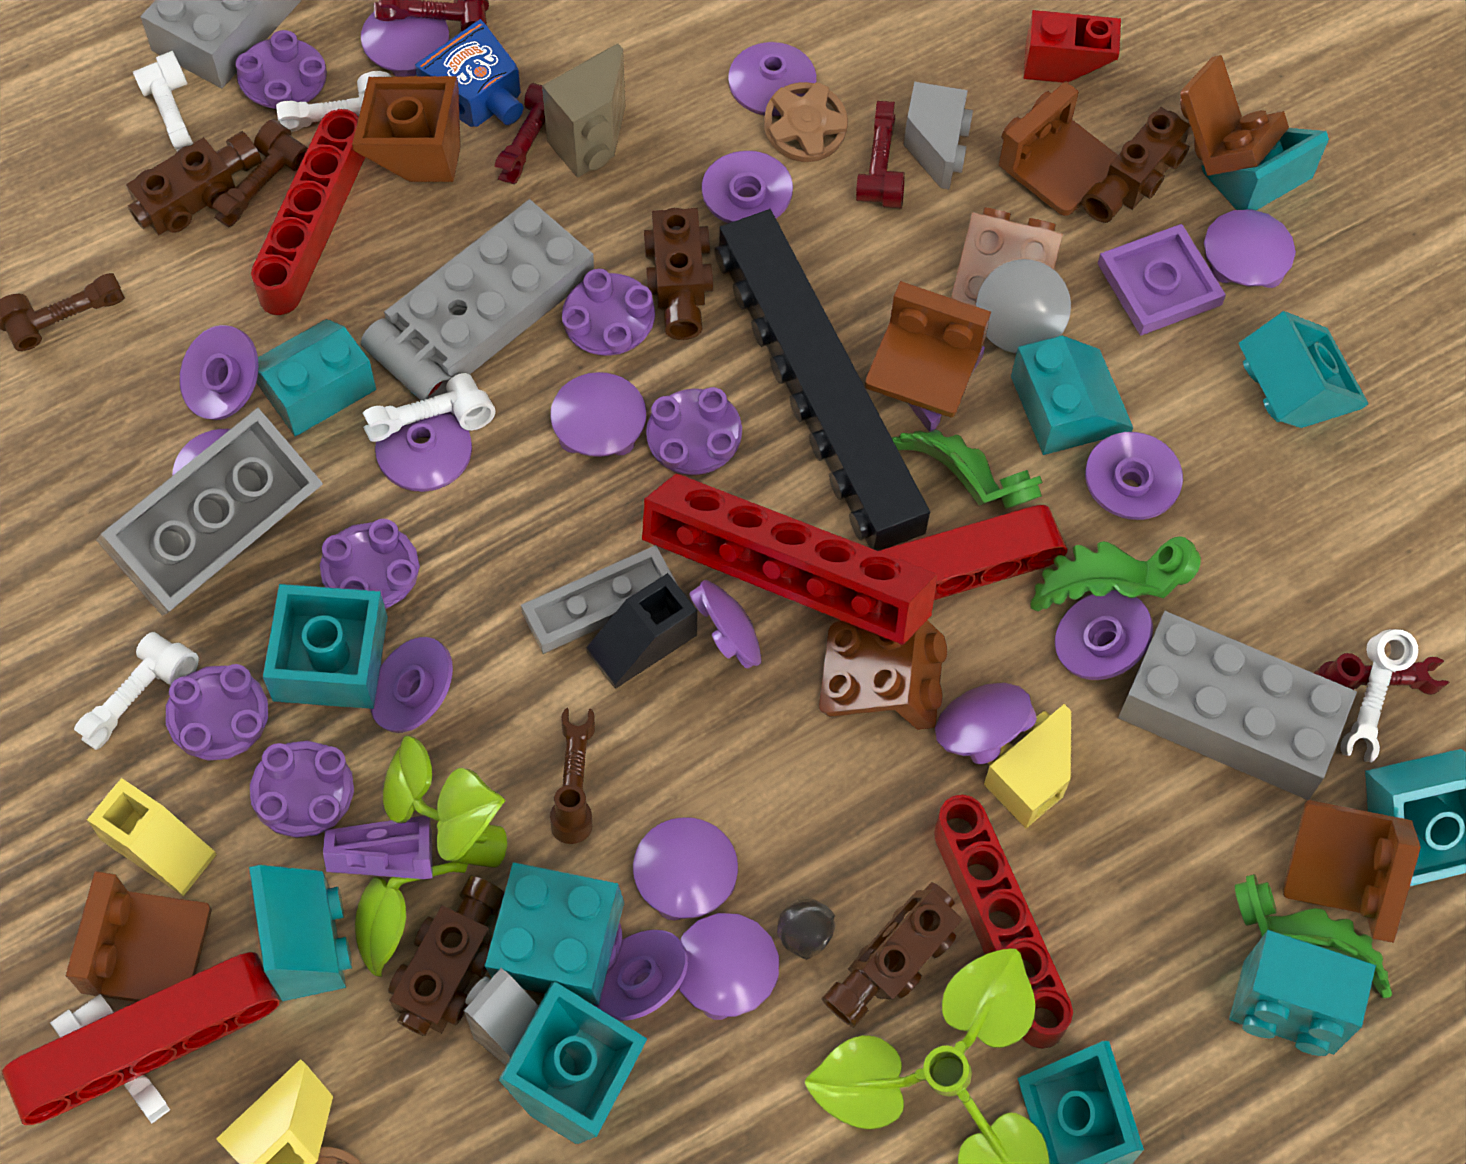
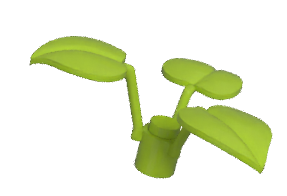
[355,736,507,977]
[805,949,1050,1164]

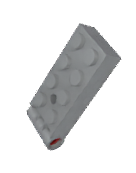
[361,199,594,401]

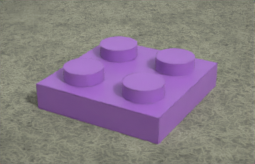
[1097,224,1226,336]

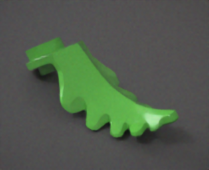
[892,430,1043,509]
[1030,536,1201,611]
[1235,874,1392,998]

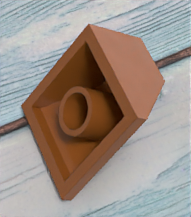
[352,76,461,182]

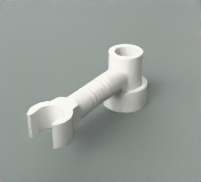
[133,50,193,151]
[276,71,392,132]
[363,373,496,442]
[1341,629,1418,763]
[74,632,199,750]
[50,994,170,1124]

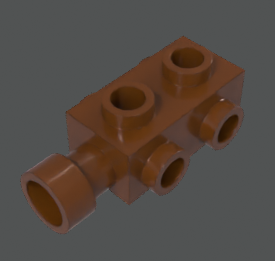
[1082,107,1191,223]
[126,131,262,235]
[644,207,713,340]
[388,875,505,1036]
[822,882,963,1028]

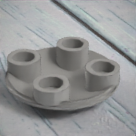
[976,259,1071,354]

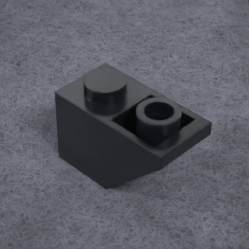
[586,573,697,689]

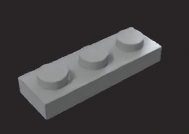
[521,545,678,654]

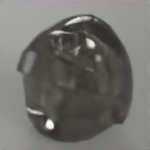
[777,898,836,960]

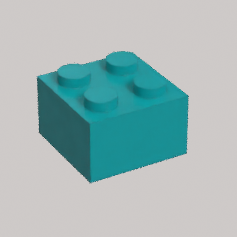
[263,584,388,709]
[485,862,624,1005]
[1229,930,1376,1056]

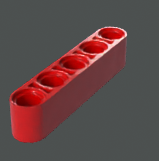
[251,109,365,315]
[841,505,1068,622]
[934,794,1073,1049]
[2,952,280,1125]

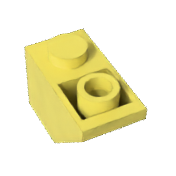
[984,704,1071,829]
[87,778,217,896]
[216,1059,333,1164]

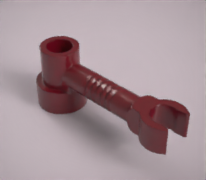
[374,0,489,31]
[494,83,545,184]
[856,101,905,209]
[1314,653,1450,695]

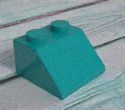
[1238,311,1369,428]
[256,319,377,437]
[1011,335,1133,455]
[1365,749,1466,886]
[249,865,352,1002]
[499,981,647,1144]

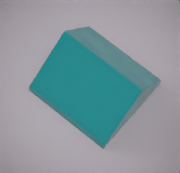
[1201,128,1329,211]
[1018,1041,1144,1164]

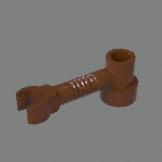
[212,119,308,228]
[0,273,125,351]
[550,708,595,844]

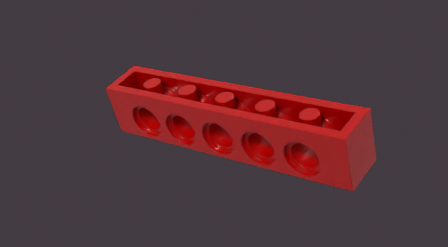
[642,473,938,645]

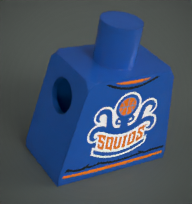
[415,19,524,127]

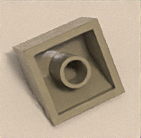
[542,43,626,178]

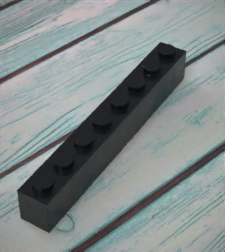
[714,209,930,551]

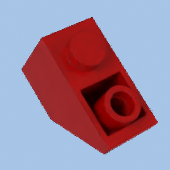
[1023,10,1121,83]

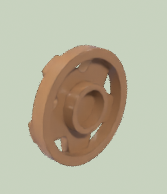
[764,82,848,162]

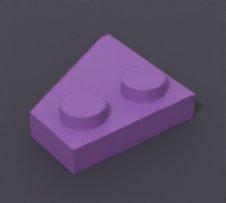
[323,816,433,879]

